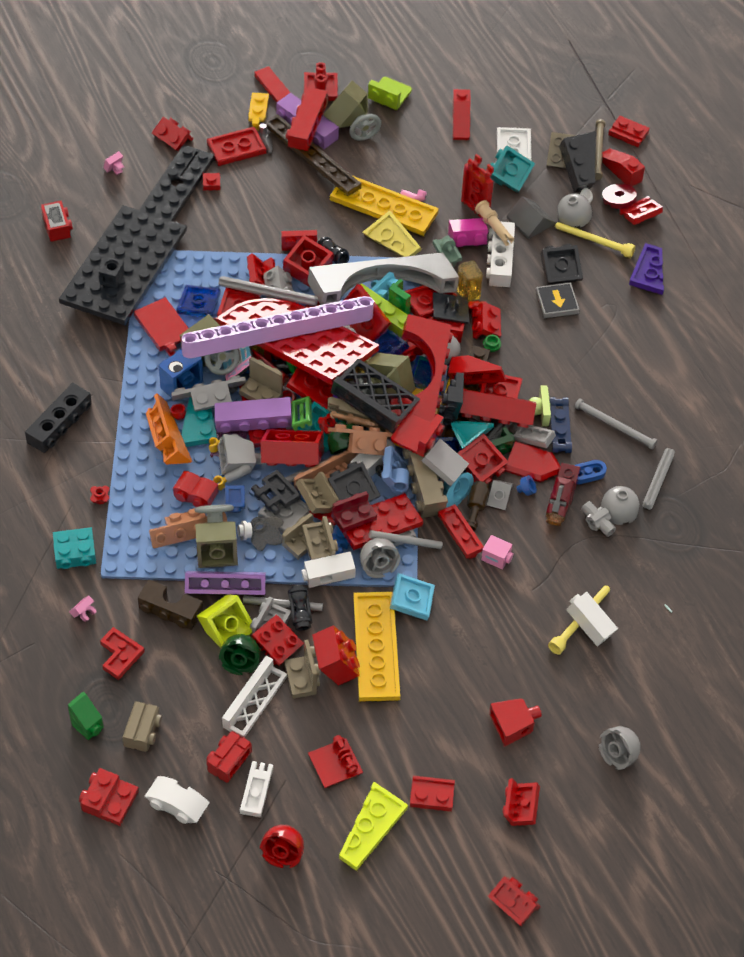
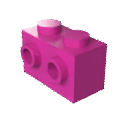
[448,218,488,247]

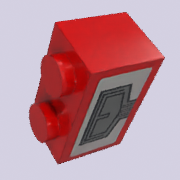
[41,201,73,242]

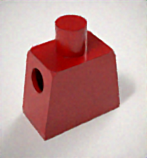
[489,698,542,747]

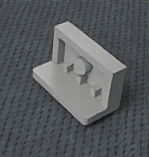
[264,265,294,300]
[250,597,291,634]

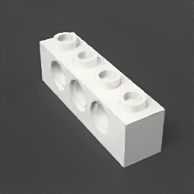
[486,222,515,287]

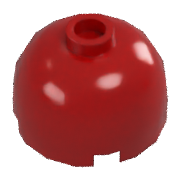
[260,824,304,868]

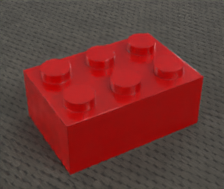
[261,429,324,467]

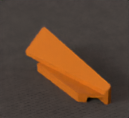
[146,393,192,465]

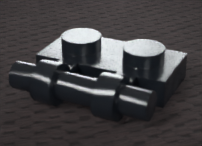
[251,470,301,515]

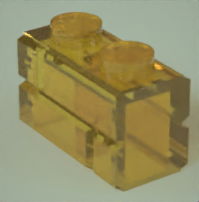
[457,260,483,302]

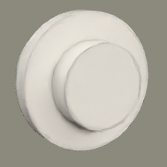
[237,521,252,540]

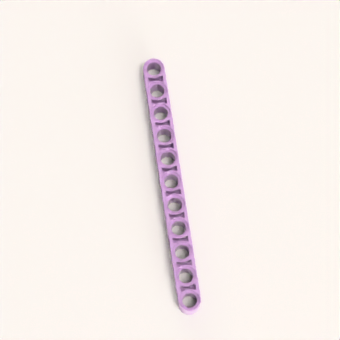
[182,296,374,358]

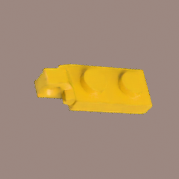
[248,92,269,131]

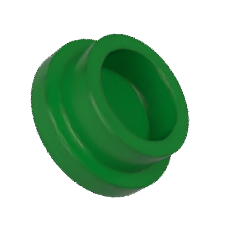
[483,335,501,352]

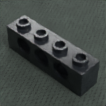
[25,383,92,453]

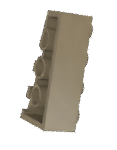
[402,448,448,518]

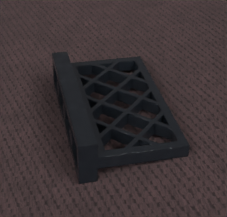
[330,358,420,434]

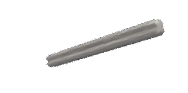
[218,276,318,306]

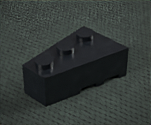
[559,131,596,193]

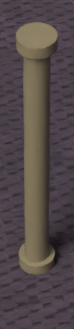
[595,119,606,180]

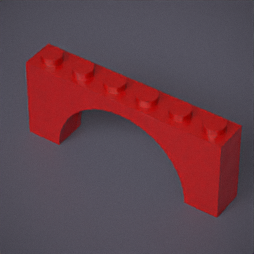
[389,314,453,423]

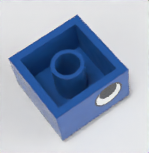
[158,349,203,401]

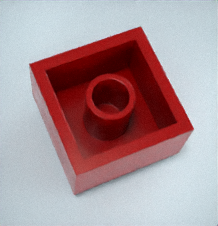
[283,235,333,288]
[312,625,360,685]

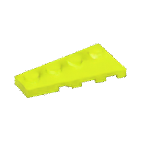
[339,782,408,871]

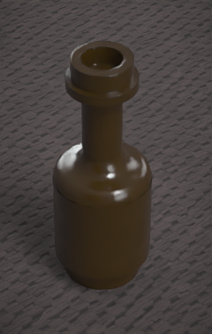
[466,481,490,531]

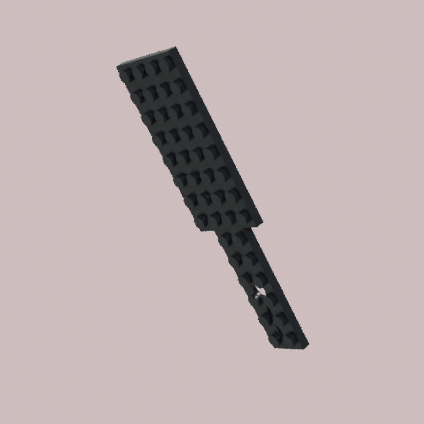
[59,145,215,325]

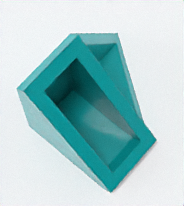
[451,421,494,449]

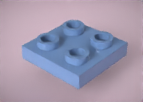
[381,446,409,496]

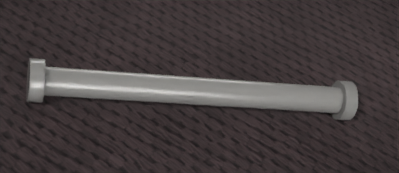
[574,398,658,450]

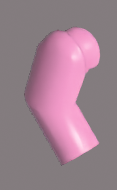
[400,190,427,202]

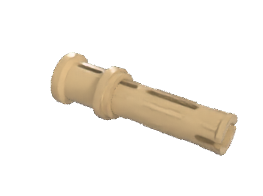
[475,200,514,246]

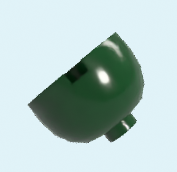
[327,421,357,455]
[219,634,260,675]

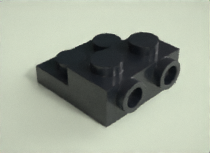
[540,244,583,285]
[437,372,464,425]
[328,461,381,502]

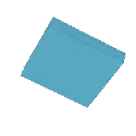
[390,573,435,620]

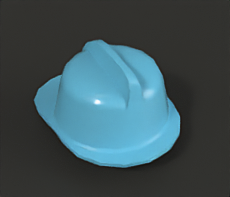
[443,472,474,508]

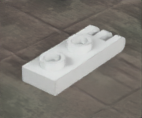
[240,761,273,818]

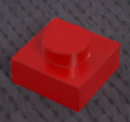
[203,173,220,191]

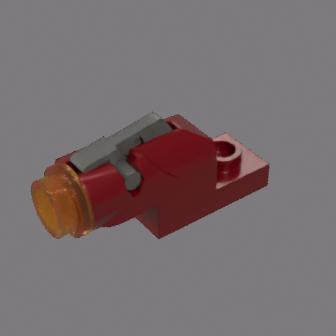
[545,463,581,526]

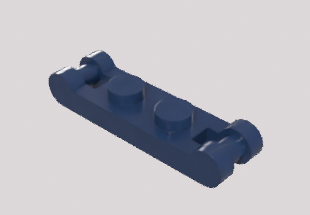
[549,397,572,453]

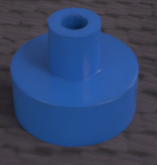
[517,475,537,496]

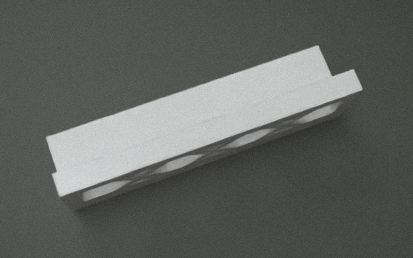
[222,656,287,738]

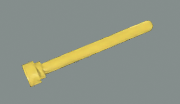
[555,222,635,259]
[548,586,610,655]

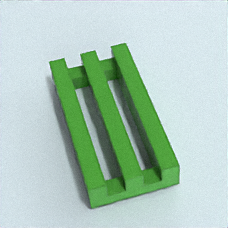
[291,396,312,431]

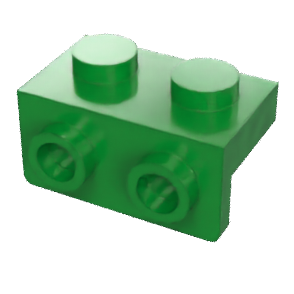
[388,279,411,315]

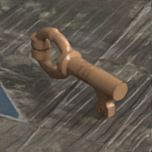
[330,411,378,428]

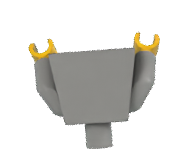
[208,434,263,491]

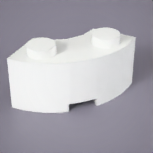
[145,776,210,824]

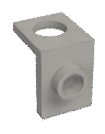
[487,479,514,510]

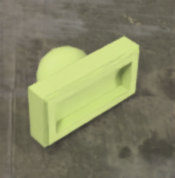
[529,385,551,426]

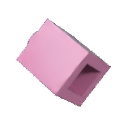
[481,535,514,570]

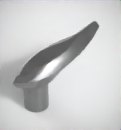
[260,124,272,153]

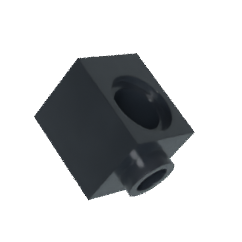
[99,257,125,289]

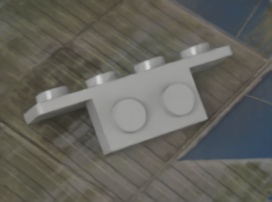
[171,375,246,412]

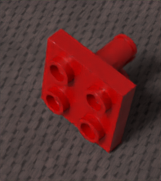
[304,62,337,101]

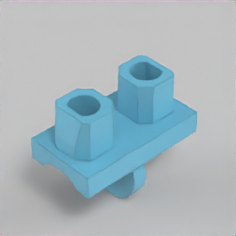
[371,272,398,301]

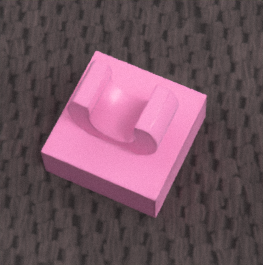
[103,151,124,175]
[69,595,97,622]

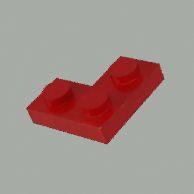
[100,627,145,680]

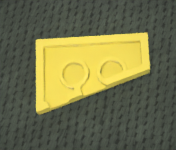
[363,211,422,257]

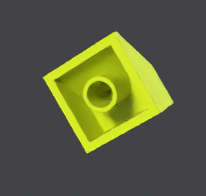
[197,594,252,648]

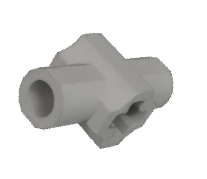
[581,501,616,537]

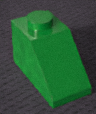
[68,692,104,740]

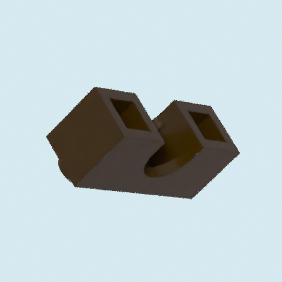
[137,579,203,630]

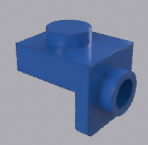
[225,485,245,513]

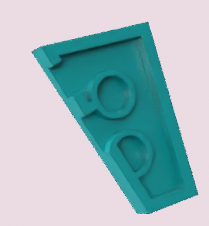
[181,397,217,447]

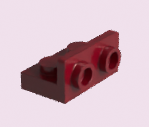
[331,491,377,533]

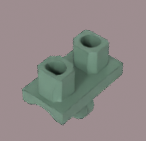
[433,235,462,267]

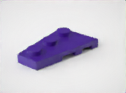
[629,243,664,295]

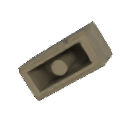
[122,701,162,752]

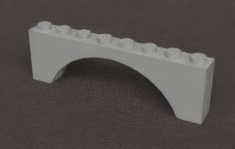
[308,252,459,305]

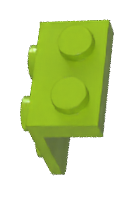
[368,77,412,110]

